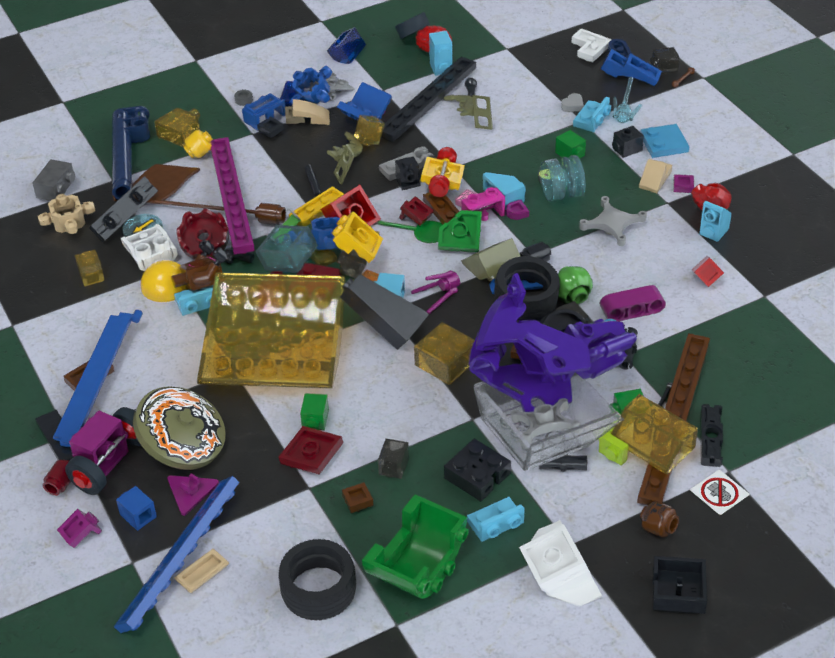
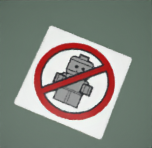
[690,470,750,515]

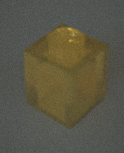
[354,115,385,146]
[75,250,105,287]

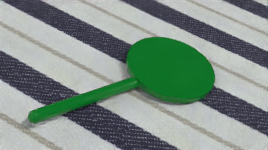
[378,221,442,243]

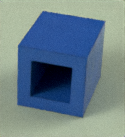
[116,486,157,531]

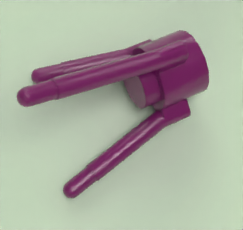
[411,270,460,314]

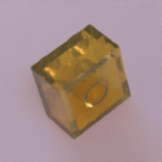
[414,322,474,385]

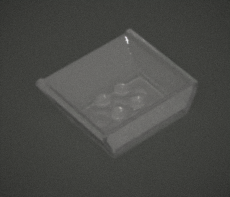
[474,373,624,471]

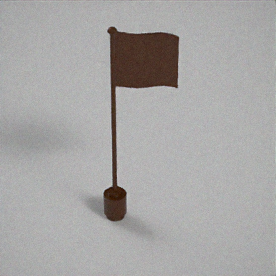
[113,164,286,225]

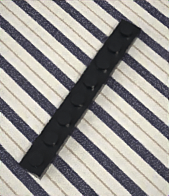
[378,56,476,142]

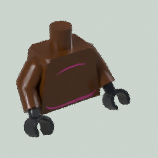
[171,240,227,291]

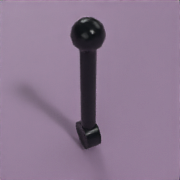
[652,382,673,417]

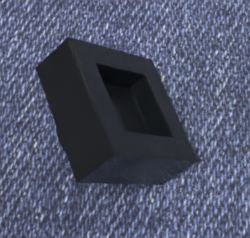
[257,116,284,138]

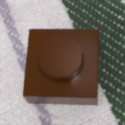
[342,482,374,513]

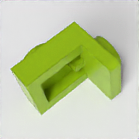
[598,424,629,466]

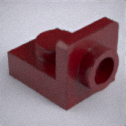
[399,196,434,226]

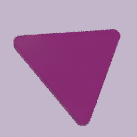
[167,474,219,516]

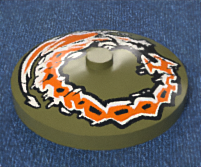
[133,386,226,470]

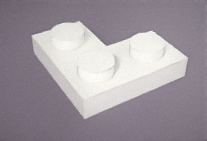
[572,28,612,62]

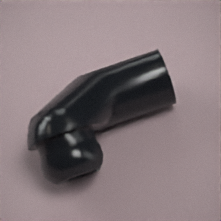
[224,249,254,264]

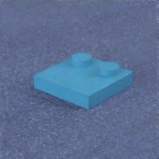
[640,124,690,158]

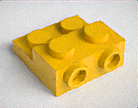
[332,211,383,263]

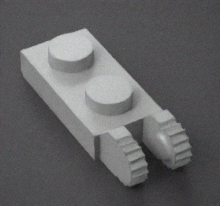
[379,146,435,181]

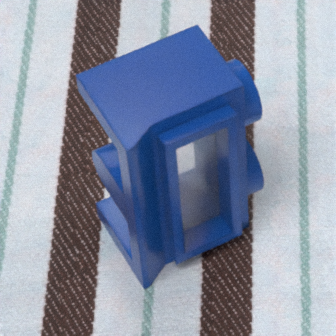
[242,93,285,131]

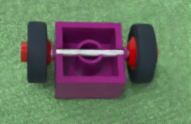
[65,407,141,495]

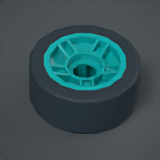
[395,12,430,39]

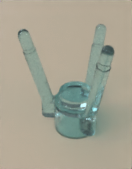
[612,77,642,123]

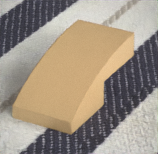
[292,99,330,125]

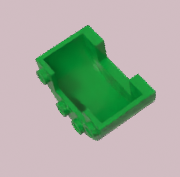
[362,494,469,599]

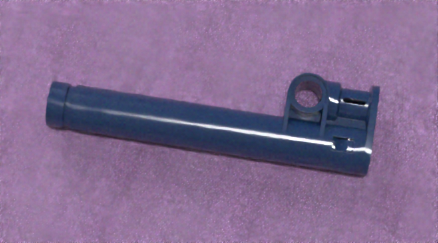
[112,106,151,200]

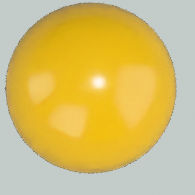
[140,260,189,302]

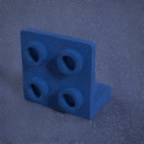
[337,82,392,129]

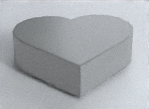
[561,93,584,112]

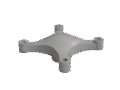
[579,196,647,246]
[511,398,581,445]

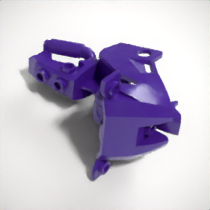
[469,273,637,412]

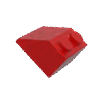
[320,185,381,226]

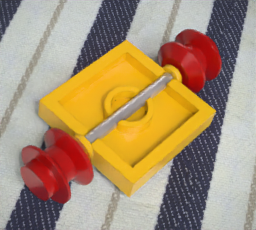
[420,147,465,197]

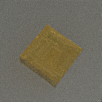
[309,249,337,266]

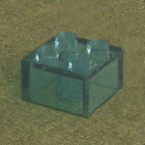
[256,225,318,273]

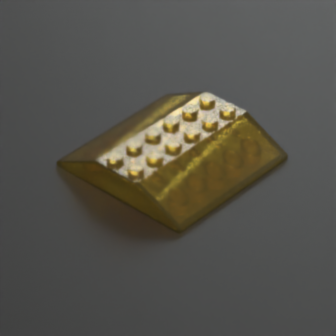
[197,273,345,389]

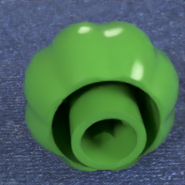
[558,266,593,304]

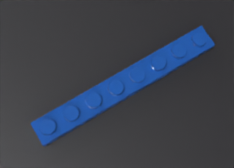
[114,476,239,633]

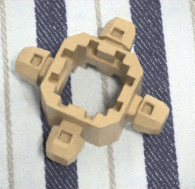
[38,194,95,234]

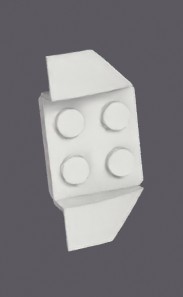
[519,520,602,606]

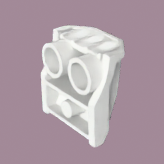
[121,224,178,271]

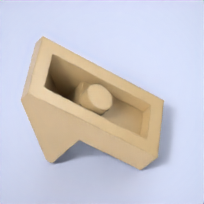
[639,159,672,193]

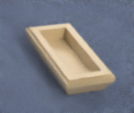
[174,549,229,593]

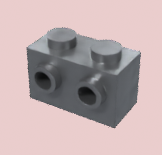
[32,159,75,201]

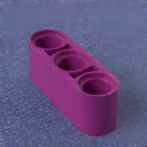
[599,285,666,321]

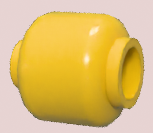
[183,130,213,158]

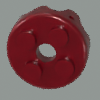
[176,209,229,259]

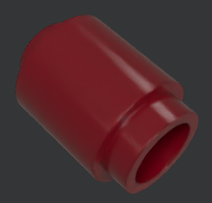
[43,460,71,496]

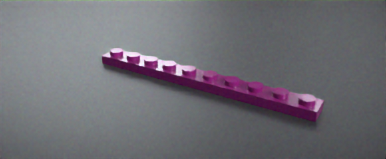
[211,137,255,254]

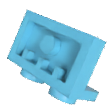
[573,97,611,132]
[174,285,223,316]
[467,497,525,542]

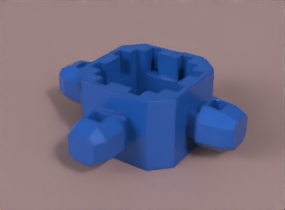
[290,66,332,104]
[299,217,340,250]

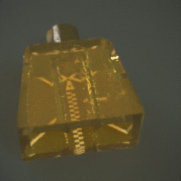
[154,108,200,147]

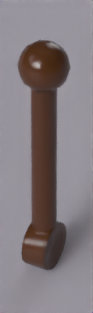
[672,67,695,88]

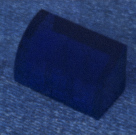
[327,27,366,64]

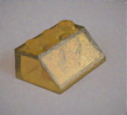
[611,394,698,475]

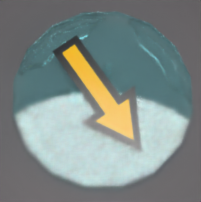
[122,214,163,237]

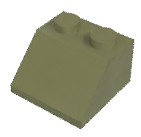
[461,238,520,281]

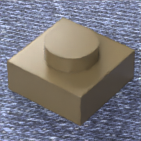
[285,106,305,124]

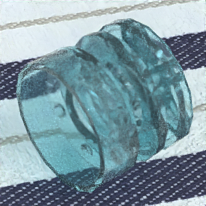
[540,155,586,202]

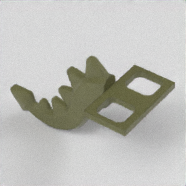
[443,95,493,130]
[327,132,363,184]

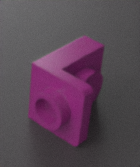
[57,508,102,548]

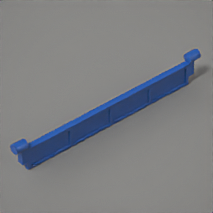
[53,310,143,447]

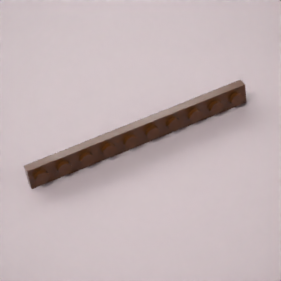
[637,333,710,505]

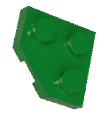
[438,210,482,252]

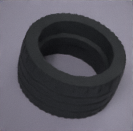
[494,256,560,321]
[278,539,356,621]

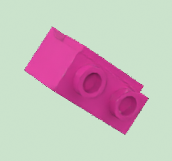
[461,187,505,221]

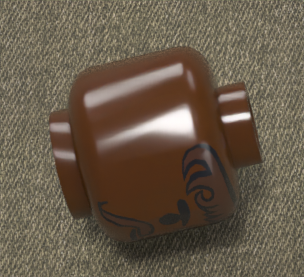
[640,501,679,537]

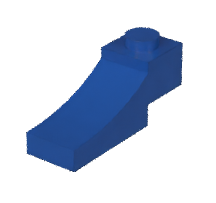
[601,49,662,86]

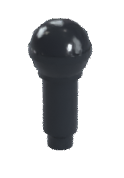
[464,78,477,96]

